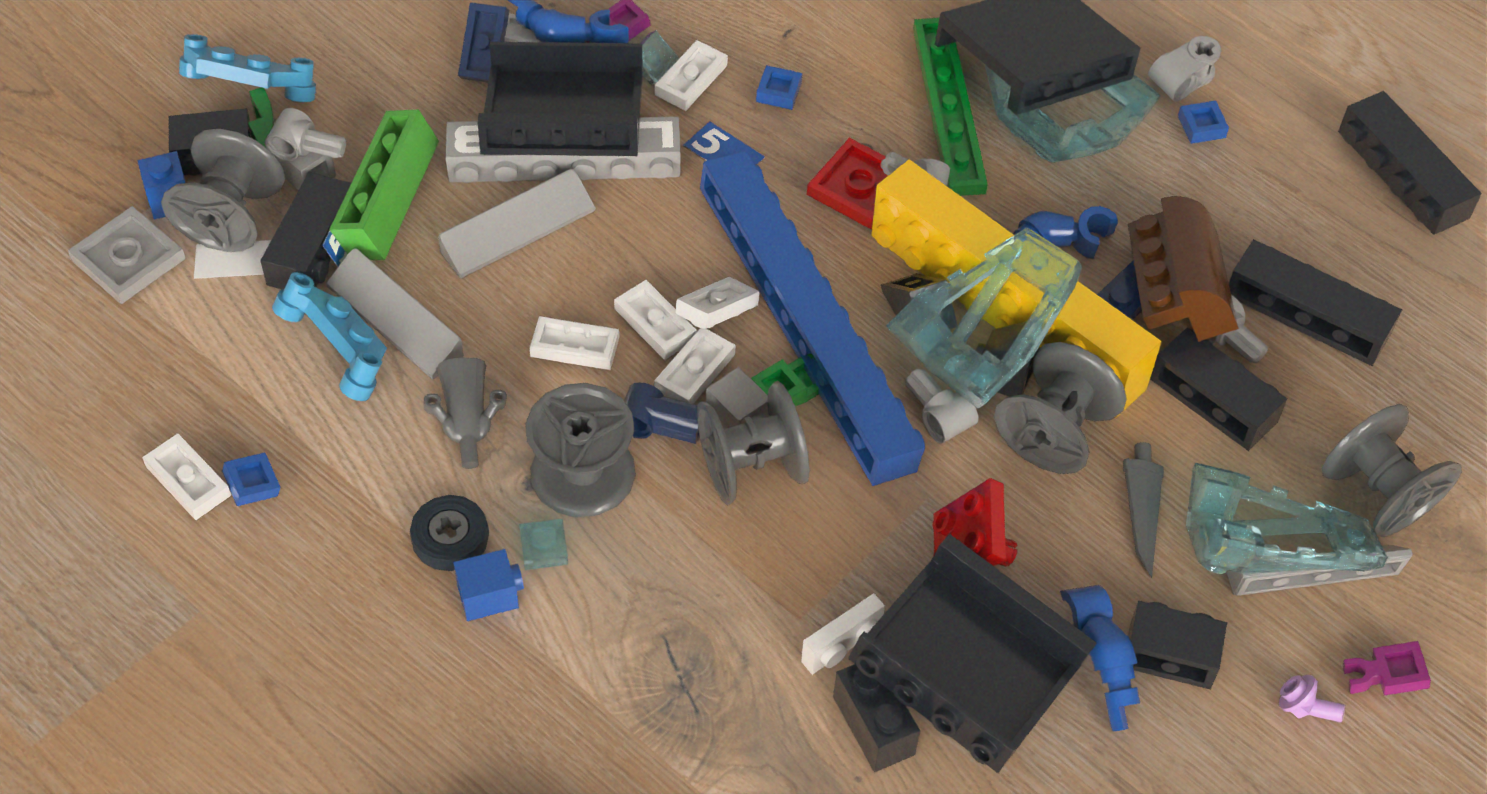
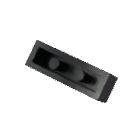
[260,172,351,289]
[1150,327,1288,451]

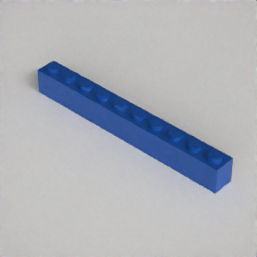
[700,151,925,486]

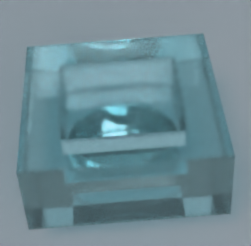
[640,30,679,85]
[519,519,568,570]

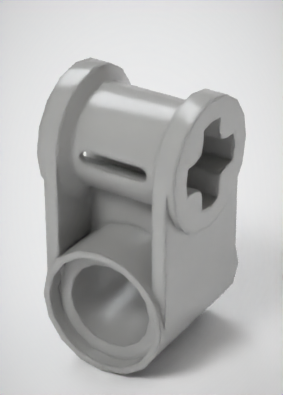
[1148,36,1221,102]

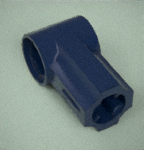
[624,382,700,444]

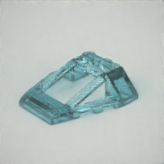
[985,65,1160,163]
[886,227,1082,409]
[1186,463,1388,574]

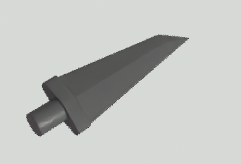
[1123,442,1164,578]

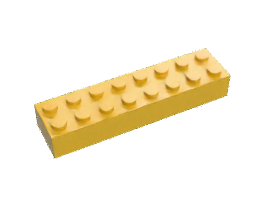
[871,159,1162,418]

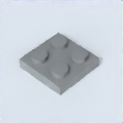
[68,206,185,304]

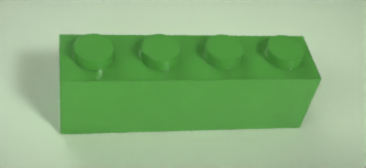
[329,109,439,260]

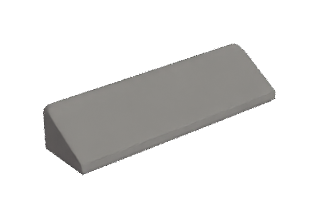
[438,169,595,279]
[326,248,464,380]
[1226,545,1413,596]

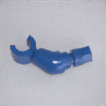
[507,0,629,43]
[1013,206,1118,259]
[1060,585,1140,732]

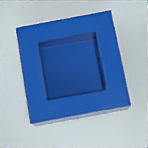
[756,65,802,110]
[1178,100,1229,144]
[222,452,281,506]

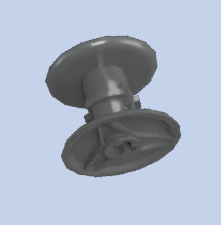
[161,129,285,252]
[994,342,1127,474]
[697,381,810,506]
[525,383,636,517]
[1322,404,1462,537]

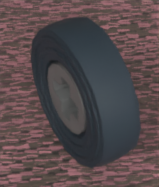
[410,495,489,571]

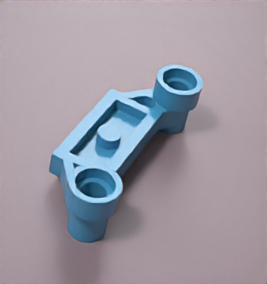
[179,34,316,102]
[272,272,387,401]

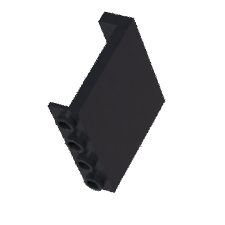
[935,0,1141,115]
[477,42,643,156]
[848,534,1097,773]

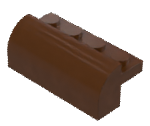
[1127,196,1239,342]

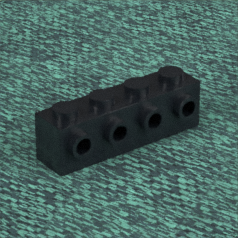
[1338,91,1482,235]
[1229,239,1403,367]

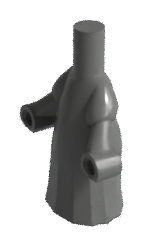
[424,357,507,469]

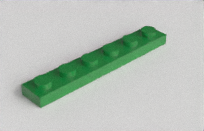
[913,18,988,196]

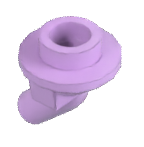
[1279,675,1346,723]

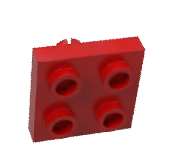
[933,478,1018,567]

